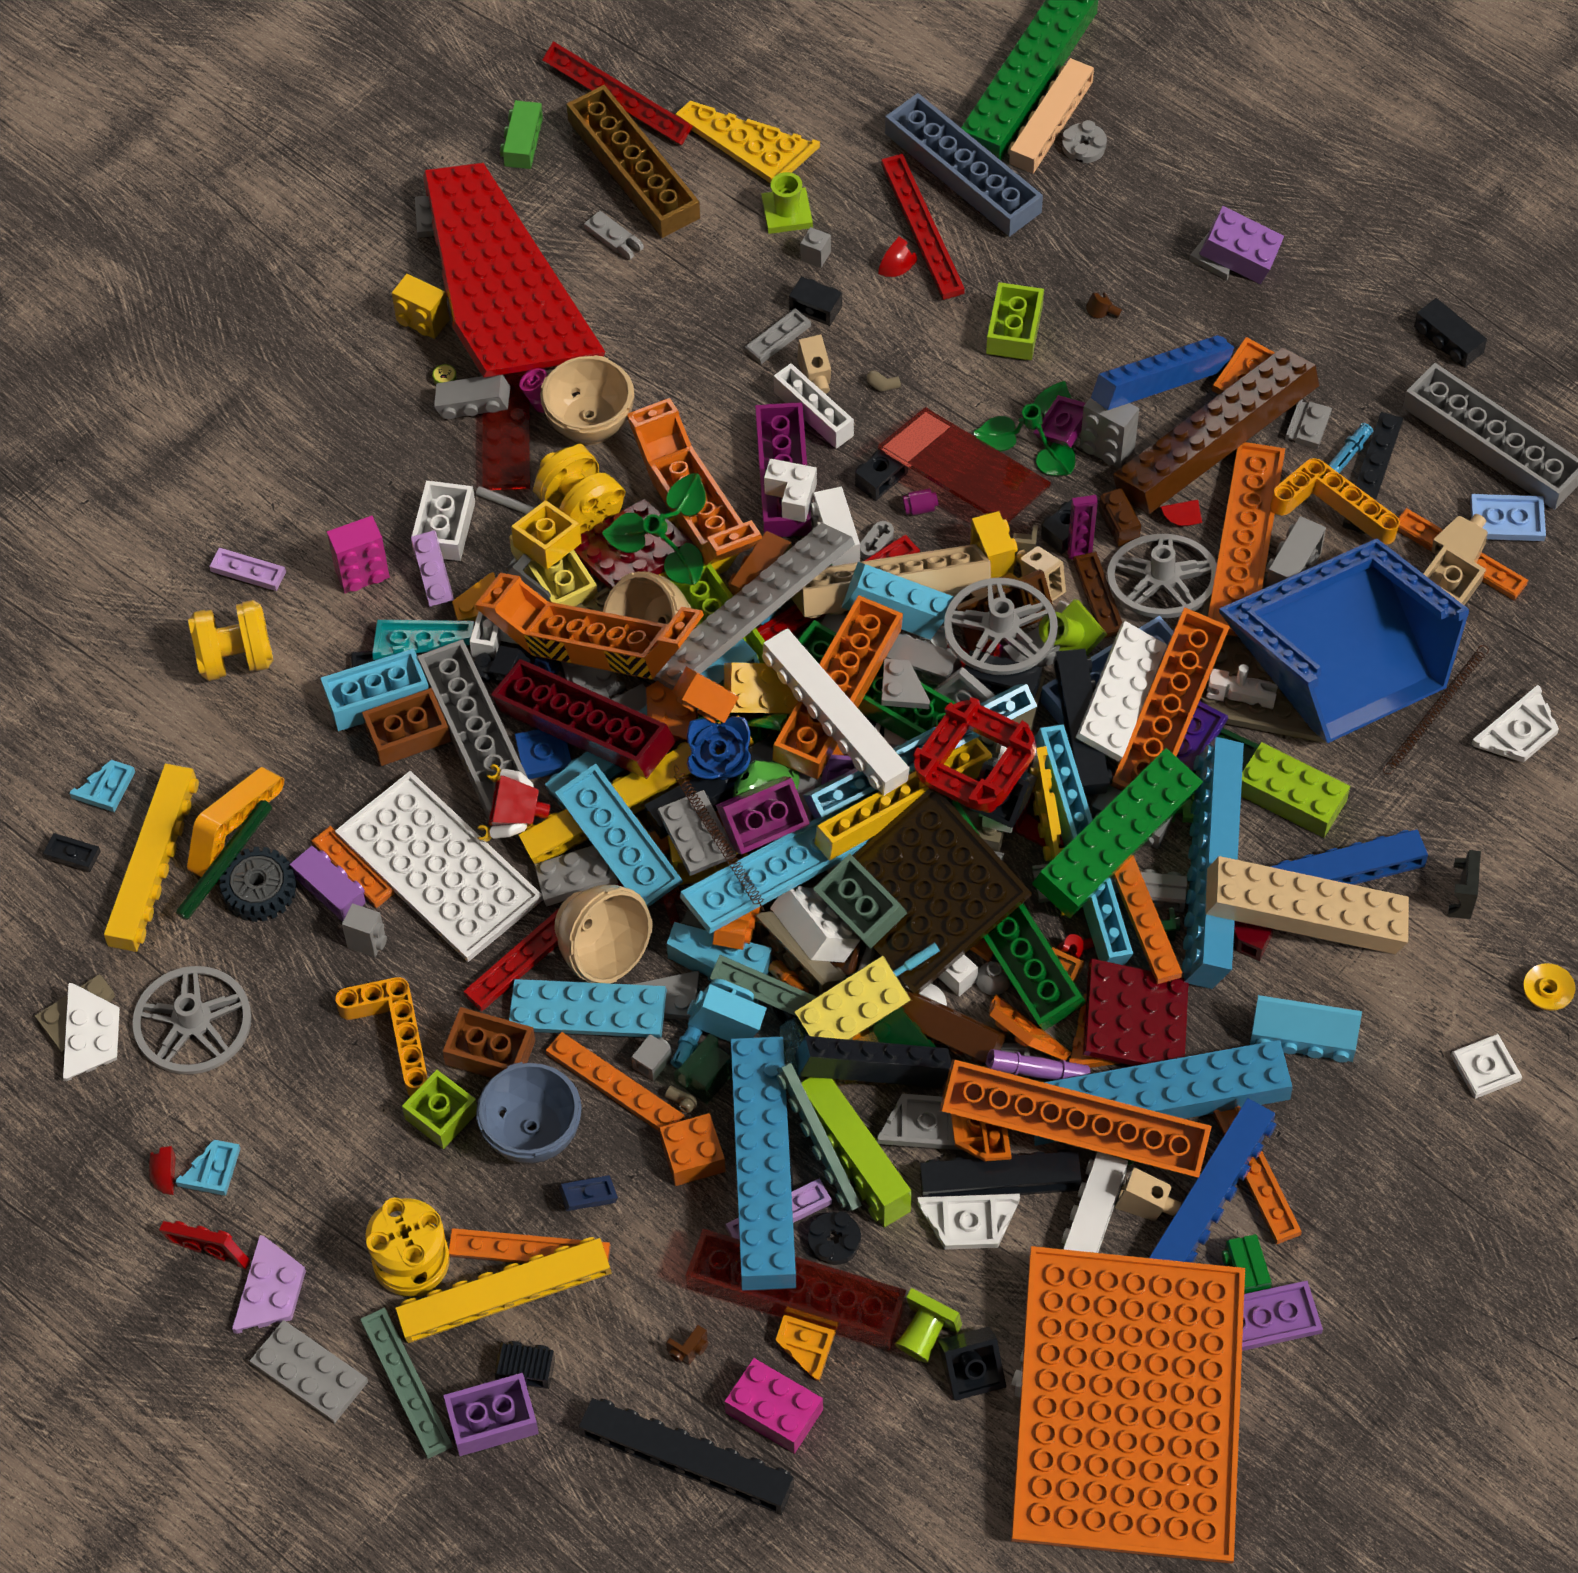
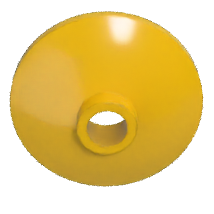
[1523,963,1575,1011]

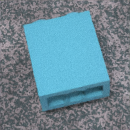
[687,979,766,1042]

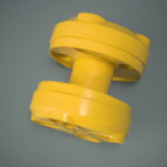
[533,444,626,534]
[188,600,274,681]
[365,1197,450,1297]

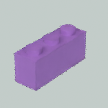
[290,846,366,921]

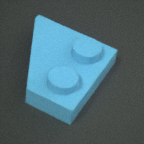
[69,760,135,812]
[176,1140,240,1196]

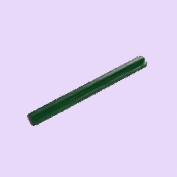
[176,800,272,920]

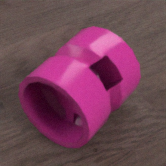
[519,368,548,413]

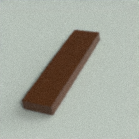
[1073,551,1122,639]

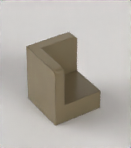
[1013,525,1038,556]

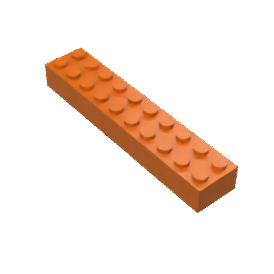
[939,1059,1212,1178]

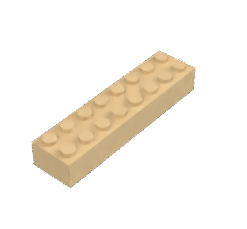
[792,544,991,618]
[1205,856,1409,954]

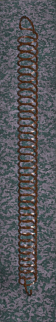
[1383,645,1489,774]
[674,765,764,911]

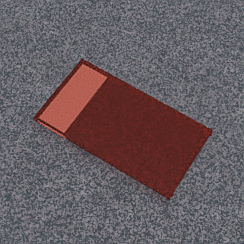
[878,407,1051,523]

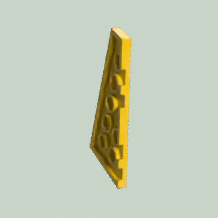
[675,101,820,183]
[1029,746,1065,915]

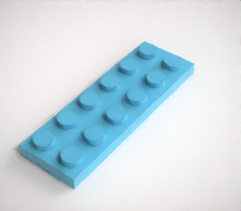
[555,763,683,907]
[509,979,667,1038]

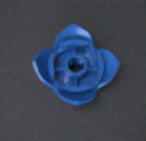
[687,716,751,780]

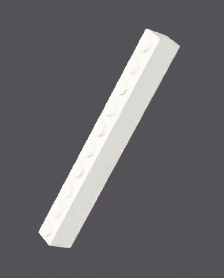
[1011,1152,1128,1398]

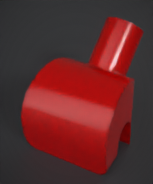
[1056,934,1094,959]

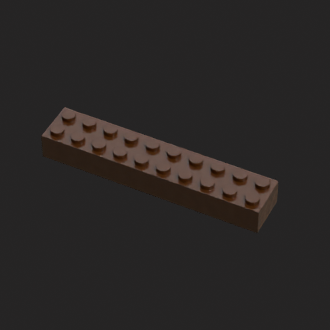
[1113,347,1319,514]

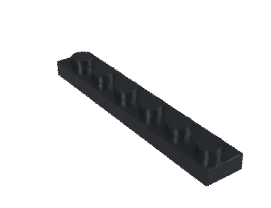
[1342,412,1403,533]

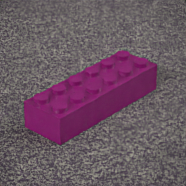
[755,402,812,537]

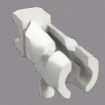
[1206,664,1278,709]

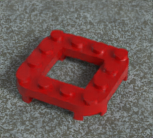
[914,697,1036,813]

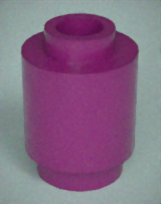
[902,488,938,516]

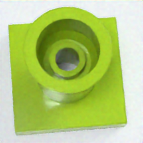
[761,172,813,234]
[1039,599,1107,655]
[895,1288,962,1363]

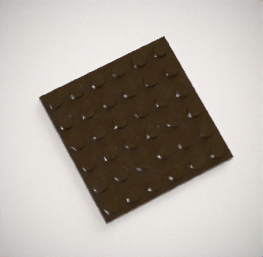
[852,788,1032,995]

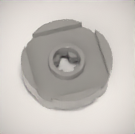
[1062,120,1107,163]

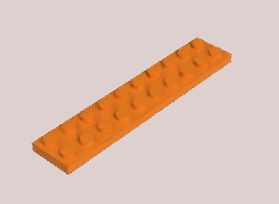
[1208,442,1285,636]

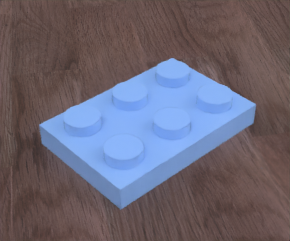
[1470,494,1546,541]

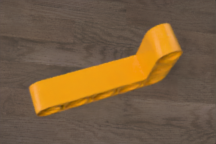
[1270,458,1400,545]
[187,767,284,877]
[335,977,428,1097]

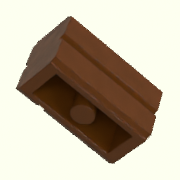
[1099,488,1141,547]

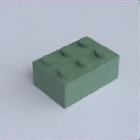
[813,854,907,949]

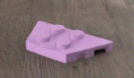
[232,1235,306,1334]

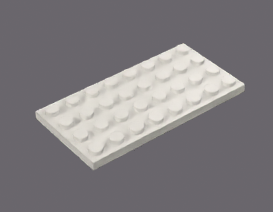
[335,771,543,962]

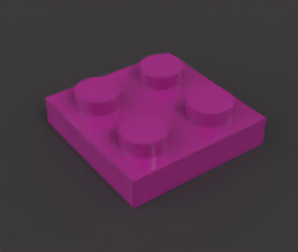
[1033,395,1086,448]

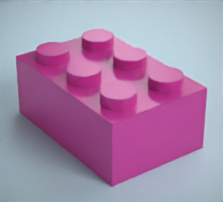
[327,516,390,593]
[725,1358,823,1454]

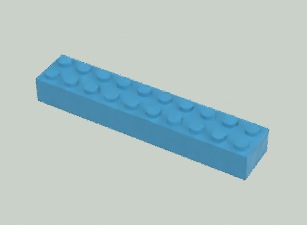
[1182,737,1244,989]
[731,1037,796,1291]
[1032,1040,1292,1146]

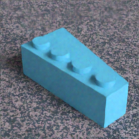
[667,922,772,1004]

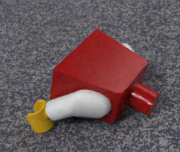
[477,764,550,842]

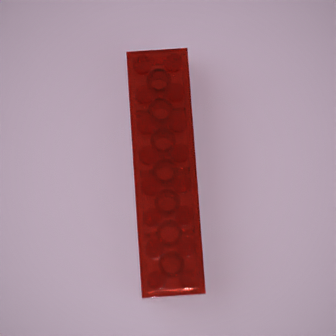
[685,1229,907,1350]

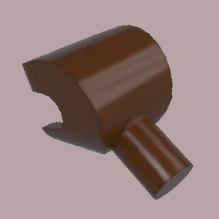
[1086,292,1122,318]

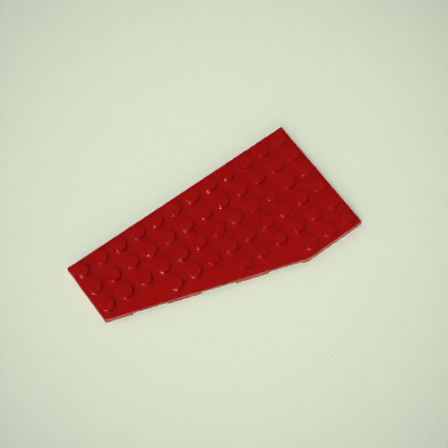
[423,163,605,377]

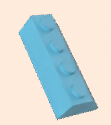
[841,562,954,640]
[321,648,429,731]
[1250,995,1362,1062]

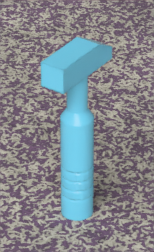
[893,942,940,976]

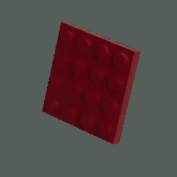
[574,499,694,590]
[1083,959,1189,1066]

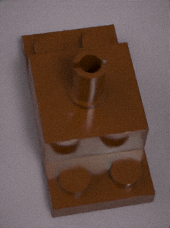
[955,569,1054,652]

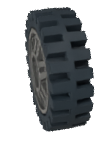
[220,847,296,922]

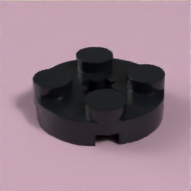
[808,1211,861,1265]

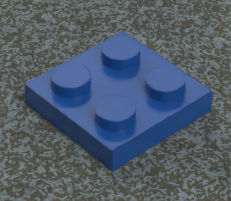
[515,729,571,779]

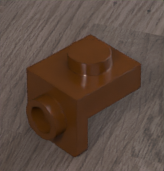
[666,1325,709,1365]

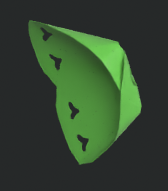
[733,760,799,798]

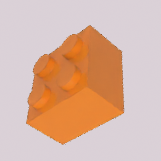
[672,666,739,723]
[659,1113,726,1186]

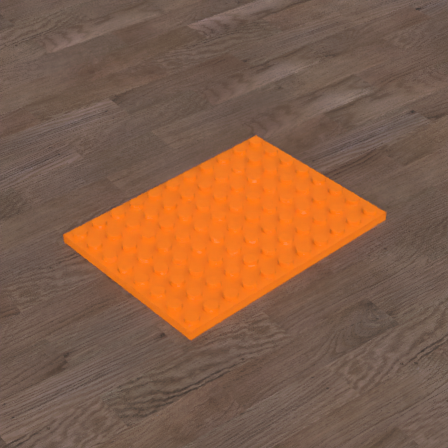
[1011,1246,1245,1564]

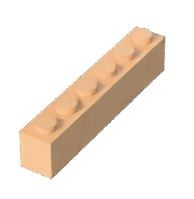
[1008,58,1094,174]

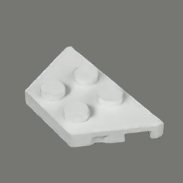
[1472,685,1559,763]
[63,983,120,1081]
[918,1194,1020,1250]

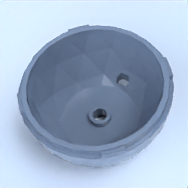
[476,1062,582,1164]

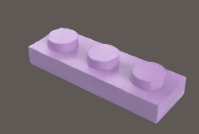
[411,531,454,607]
[209,548,286,591]

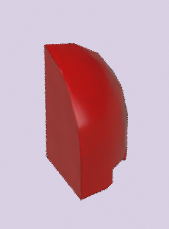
[878,236,917,277]
[1161,499,1202,526]
[149,1146,176,1195]

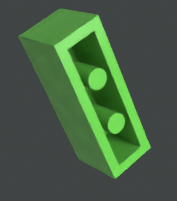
[500,100,543,169]

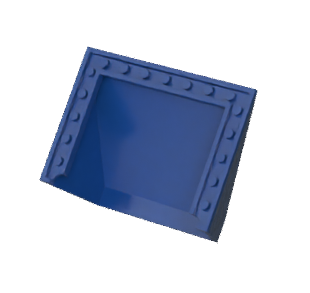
[1219,539,1469,743]

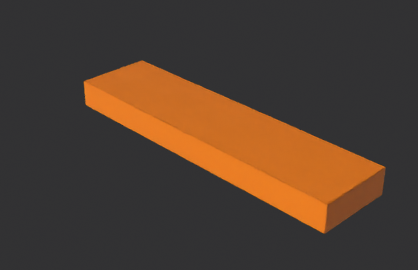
[311,826,395,908]

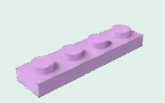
[726,1178,832,1250]

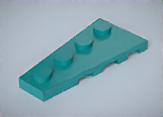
[373,620,474,660]

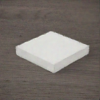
[1451,1034,1522,1099]

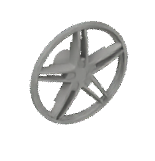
[1107,534,1217,618]
[944,578,1058,675]
[133,966,251,1074]

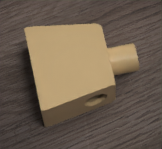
[797,334,831,394]
[1431,514,1488,563]
[1015,547,1066,602]
[1115,1168,1181,1221]

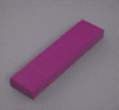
[1067,495,1098,559]

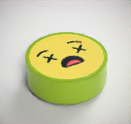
[433,364,457,384]

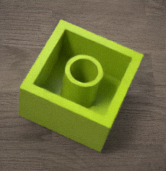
[402,1070,477,1149]

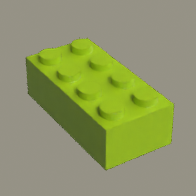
[1241,742,1350,838]

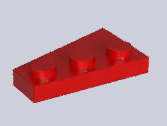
[159,1221,251,1269]

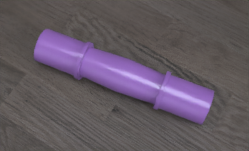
[986,1049,1090,1080]

